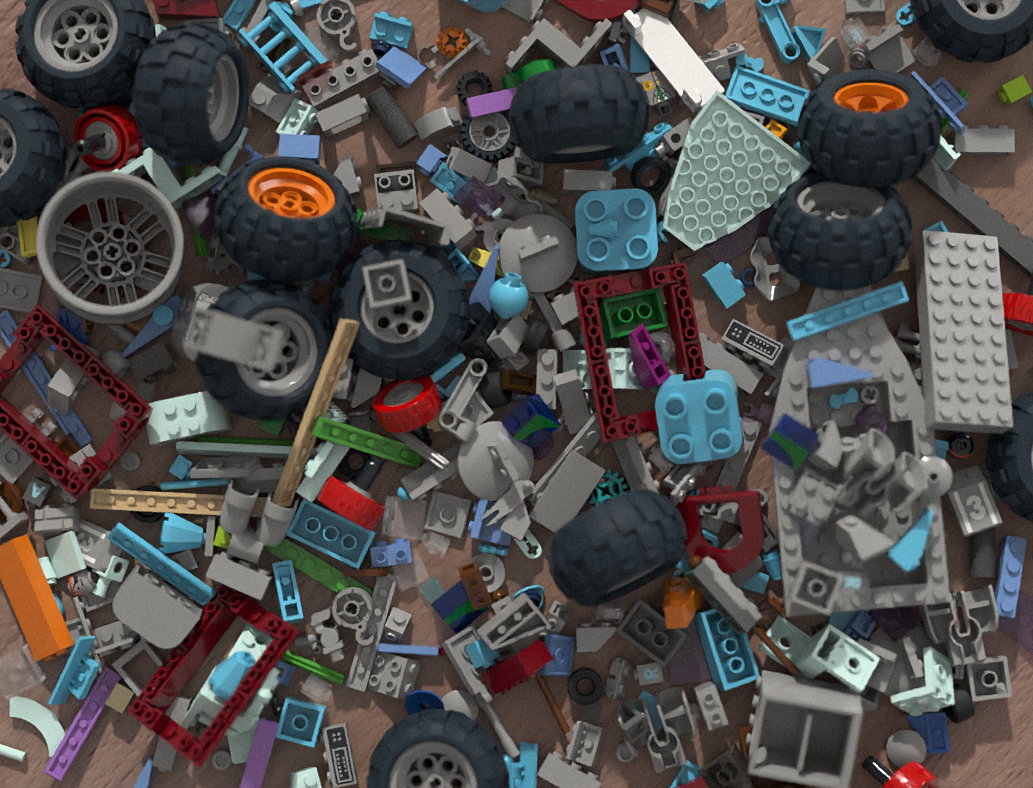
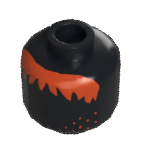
[947,433,974,459]

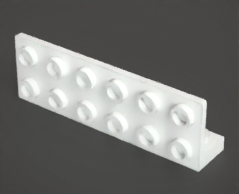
[622,8,724,113]

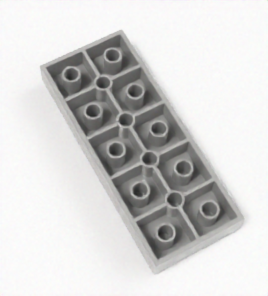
[913,230,1013,434]

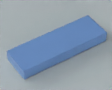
[378,642,439,656]

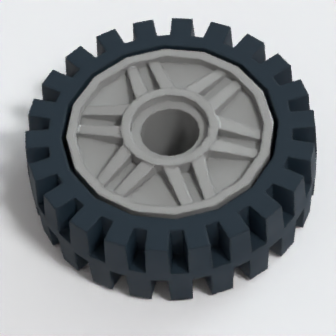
[461,110,516,162]

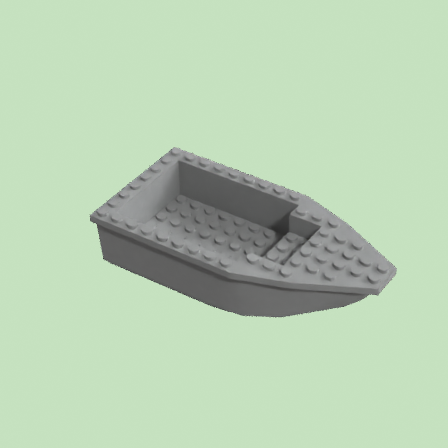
[769,287,950,616]

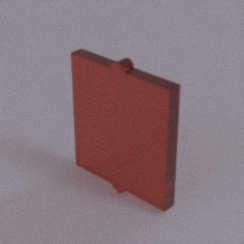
[297,61,332,86]

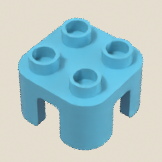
[574,189,658,276]
[655,369,743,464]

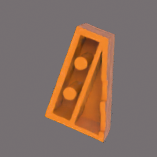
[664,577,706,629]

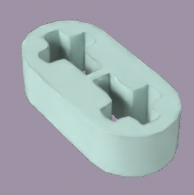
[513,529,542,559]

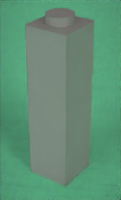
[152,695,193,772]

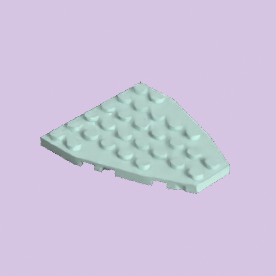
[662,90,811,251]

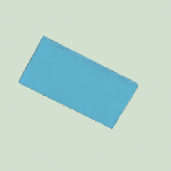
[725,65,810,127]

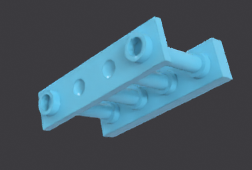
[238,1,327,95]

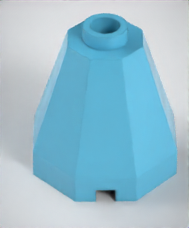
[158,512,206,553]
[208,651,256,701]

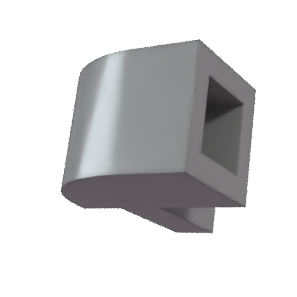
[414,106,462,141]

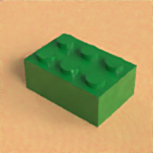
[597,288,668,342]

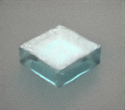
[419,576,446,603]

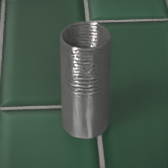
[366,86,418,148]
[969,527,996,577]

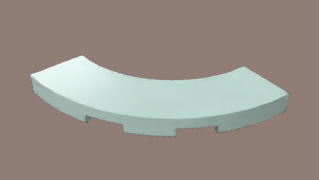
[10,696,66,757]

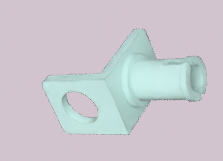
[92,556,129,597]

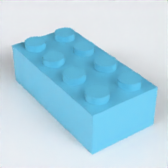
[286,498,377,569]
[694,607,760,691]

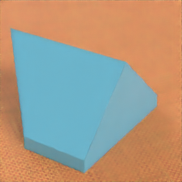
[791,25,827,63]
[447,248,479,282]

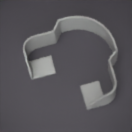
[419,44,439,70]

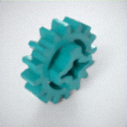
[589,469,629,505]

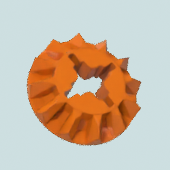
[437,26,468,58]

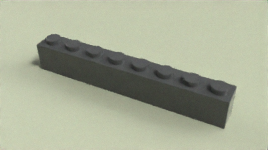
[912,158,1033,279]

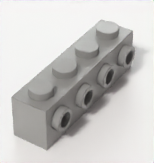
[303,49,384,110]

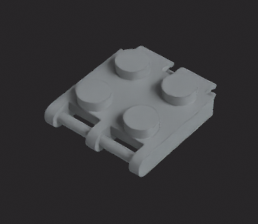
[787,467,843,527]

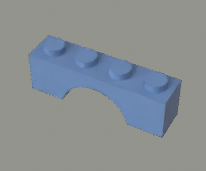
[994,535,1027,620]

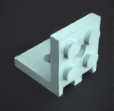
[891,647,955,716]

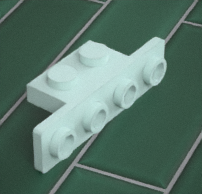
[296,440,350,502]

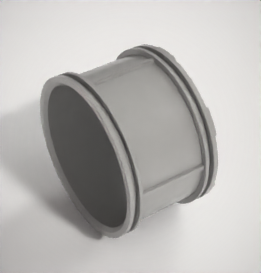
[36,172,183,325]

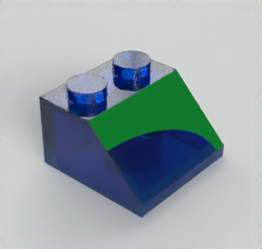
[501,394,562,449]
[760,413,820,470]
[431,580,487,634]

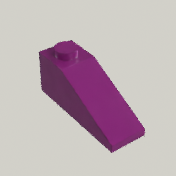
[628,324,671,388]

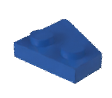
[906,711,950,754]

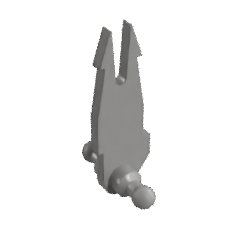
[434,27,491,80]
[657,155,679,217]
[481,480,534,527]

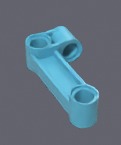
[755,0,800,64]

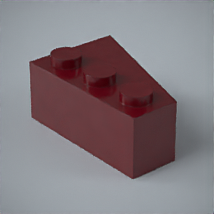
[153,0,221,20]
[480,638,553,696]

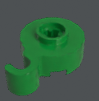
[501,59,557,90]

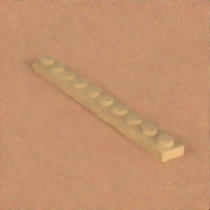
[272,319,360,506]
[90,488,292,517]

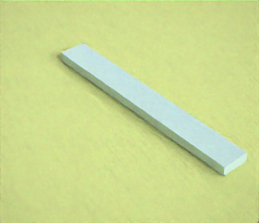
[176,441,318,460]

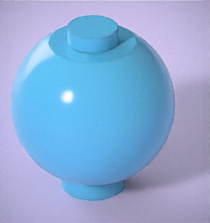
[489,272,529,319]

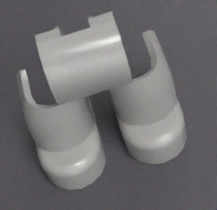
[838,428,928,518]
[220,478,299,564]
[918,585,998,666]
[617,686,695,773]

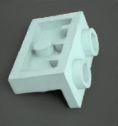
[276,98,319,135]

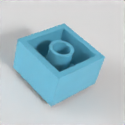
[275,696,327,748]

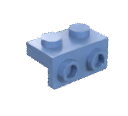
[370,538,412,567]

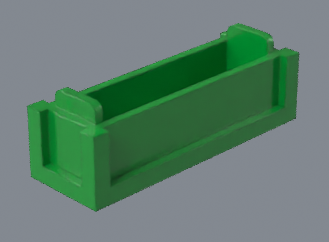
[356,209,413,242]

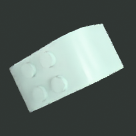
[146,391,232,446]

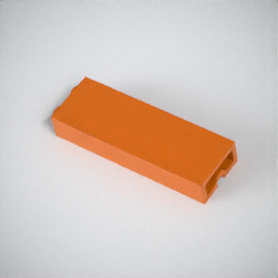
[0,534,74,662]

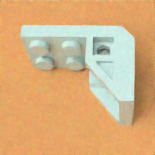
[563,348,645,390]

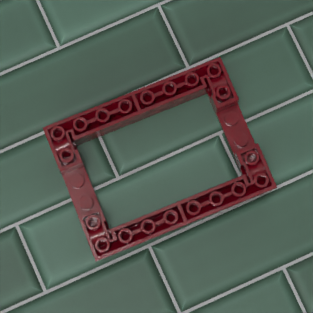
[573,262,706,443]
[0,304,153,500]
[127,584,300,768]

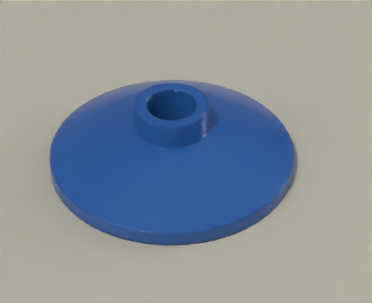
[405,690,445,715]

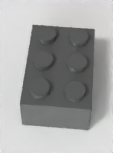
[616,598,691,668]

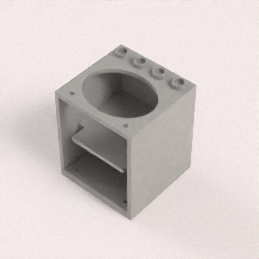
[745,670,863,788]

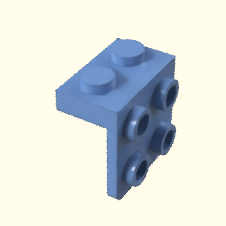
[467,498,511,546]

